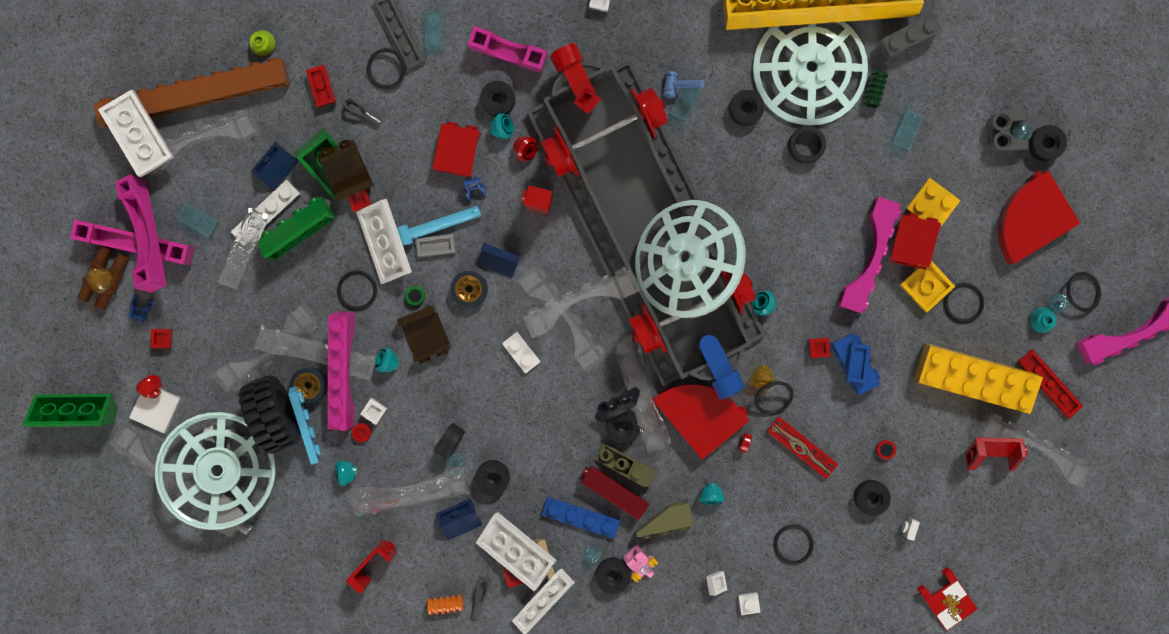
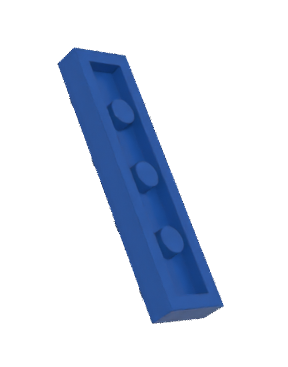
[542,497,620,538]

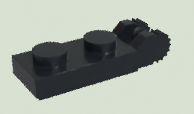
[595,387,640,422]

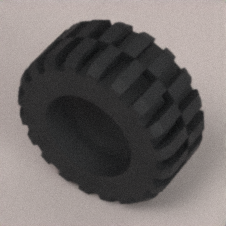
[238,375,302,454]

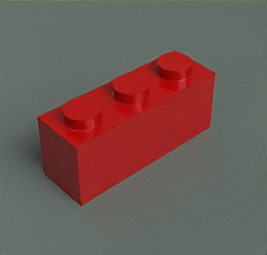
[522,185,554,215]

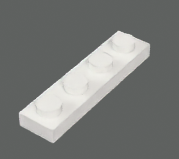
[231,180,301,246]
[512,569,575,634]

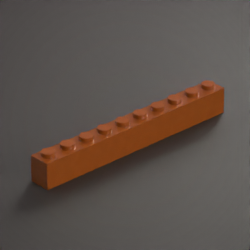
[93,58,291,129]

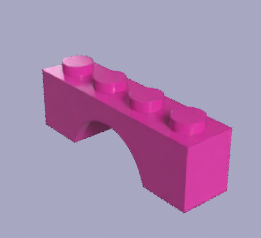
[468,26,548,74]

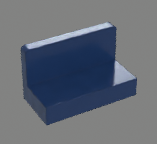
[251,141,298,189]
[477,243,520,278]
[436,498,482,540]

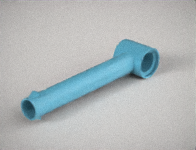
[397,205,481,247]

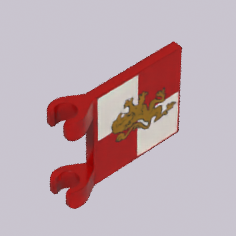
[917,567,978,631]

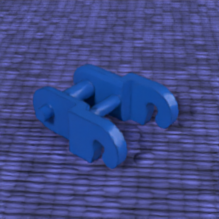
[462,175,487,201]
[128,294,153,323]

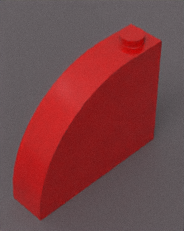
[998,170,1081,264]
[652,383,750,459]

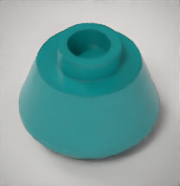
[489,113,514,139]
[752,290,777,315]
[1030,307,1057,333]
[374,347,399,372]
[335,460,357,486]
[699,483,725,505]

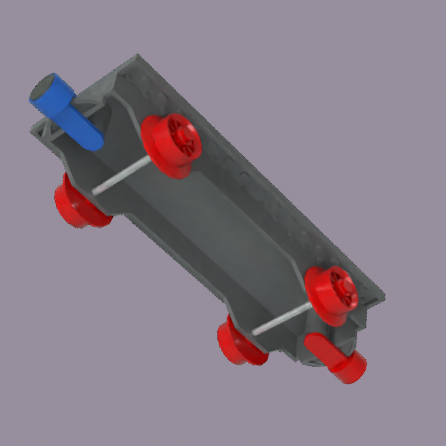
[527,43,766,399]

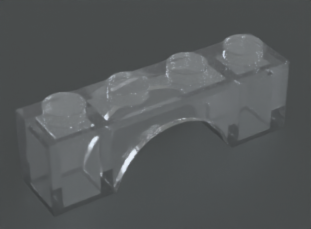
[218,208,268,289]

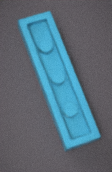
[288,386,322,465]

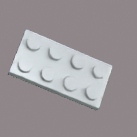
[98,89,174,177]
[356,199,412,284]
[476,512,557,591]

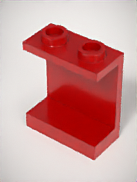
[432,121,481,178]
[890,213,941,271]
[965,437,1027,471]
[346,539,397,594]

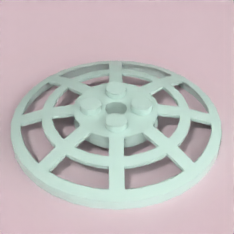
[753,22,868,126]
[635,200,746,318]
[155,412,276,530]

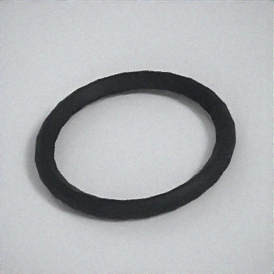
[367,48,406,89]
[337,270,377,311]
[1066,272,1101,312]
[944,283,984,323]
[754,381,794,415]
[773,524,814,565]

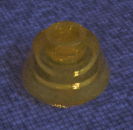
[86,268,113,294]
[750,365,776,390]

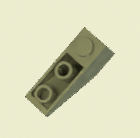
[595,443,659,487]
[636,500,694,539]

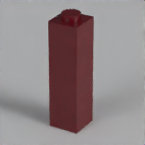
[580,464,650,520]

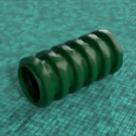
[863,70,889,108]

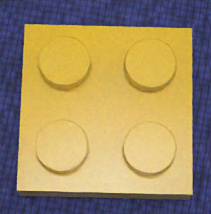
[906,178,961,226]
[899,261,955,313]

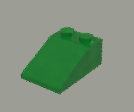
[295,128,339,200]

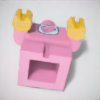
[623,545,658,582]

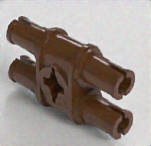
[77,245,129,310]

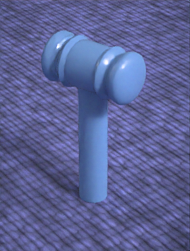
[663,71,705,98]

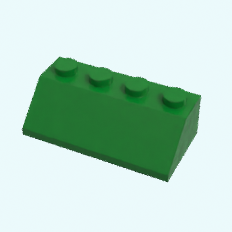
[257,197,337,261]
[22,394,118,427]

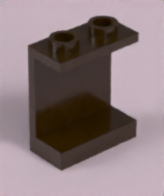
[317,139,374,201]
[397,305,452,364]

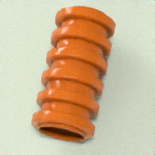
[427,594,463,615]

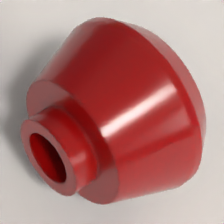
[513,136,538,162]
[136,374,162,399]

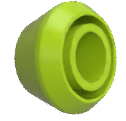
[249,30,275,56]

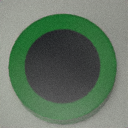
[405,286,425,305]

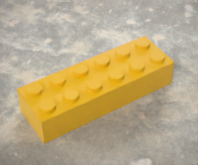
[914,343,1043,414]

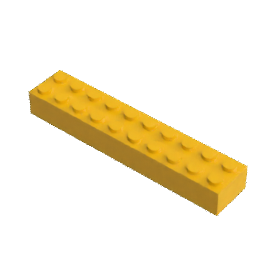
[722,0,924,30]

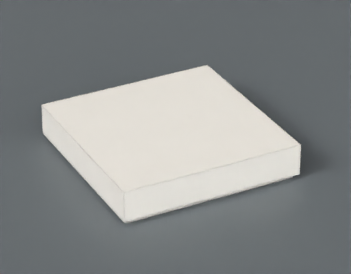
[129,390,182,433]

